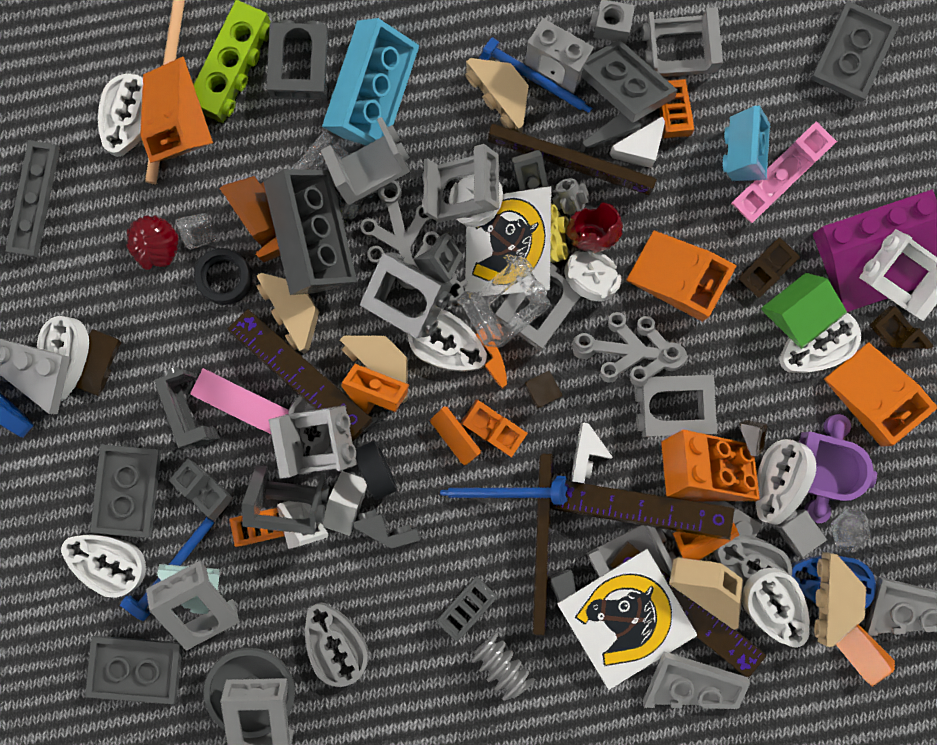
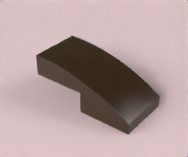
[738,237,800,298]
[75,329,122,397]

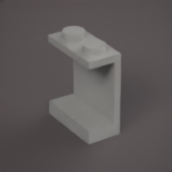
[321,117,410,205]
[586,525,676,578]

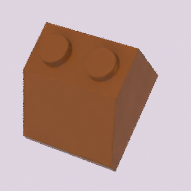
[219,176,276,247]

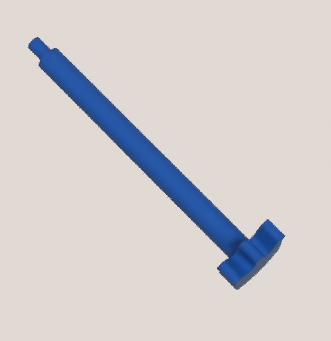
[479,37,592,113]
[440,476,568,505]
[120,517,215,621]

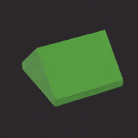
[761,273,847,349]

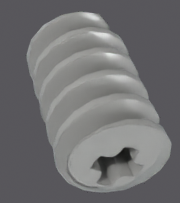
[471,632,535,701]

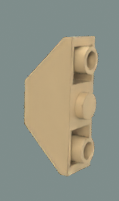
[465,58,529,133]
[257,273,320,354]
[340,336,408,404]
[814,552,866,647]
[669,558,743,630]

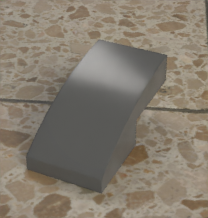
[169,458,234,521]

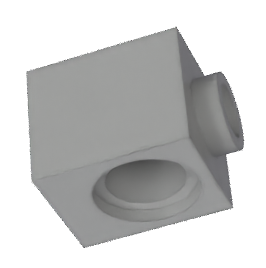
[590,0,635,43]
[775,509,827,557]

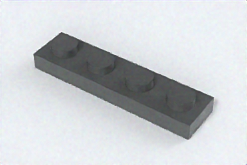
[5,140,60,258]

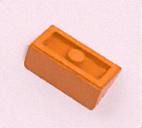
[430,406,481,465]

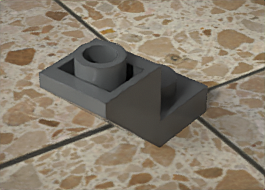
[353,510,421,549]

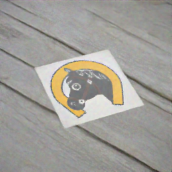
[465,186,551,298]
[557,549,697,690]

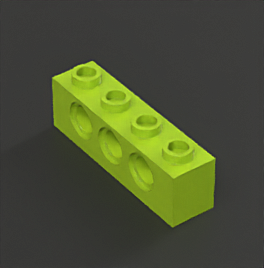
[194,0,271,123]

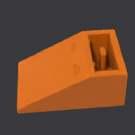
[140,57,213,163]
[626,230,737,322]
[824,342,937,447]
[661,429,760,502]

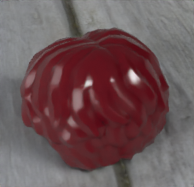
[566,202,623,253]
[126,215,178,270]

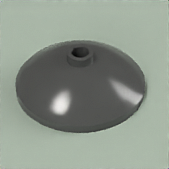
[204,648,295,738]

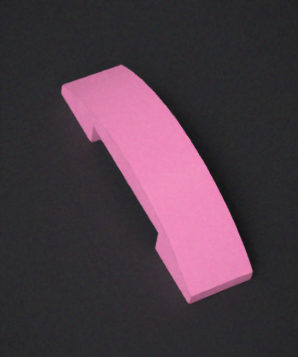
[731,121,837,224]
[190,368,289,434]

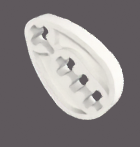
[98,74,143,156]
[408,309,487,372]
[780,313,861,373]
[37,316,89,401]
[755,439,816,525]
[61,534,146,597]
[742,568,810,648]

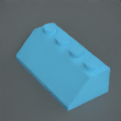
[322,18,419,145]

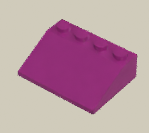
[812,189,937,312]

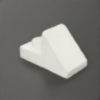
[570,423,612,483]

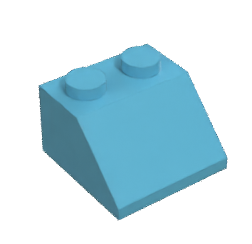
[723,106,770,181]

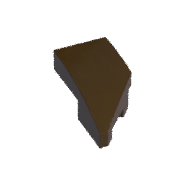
[869,306,934,349]

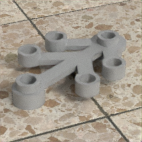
[360,181,439,289]
[572,312,687,387]

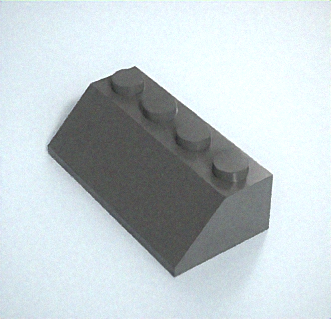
[263,169,357,295]

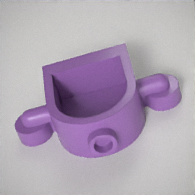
[799,414,877,523]

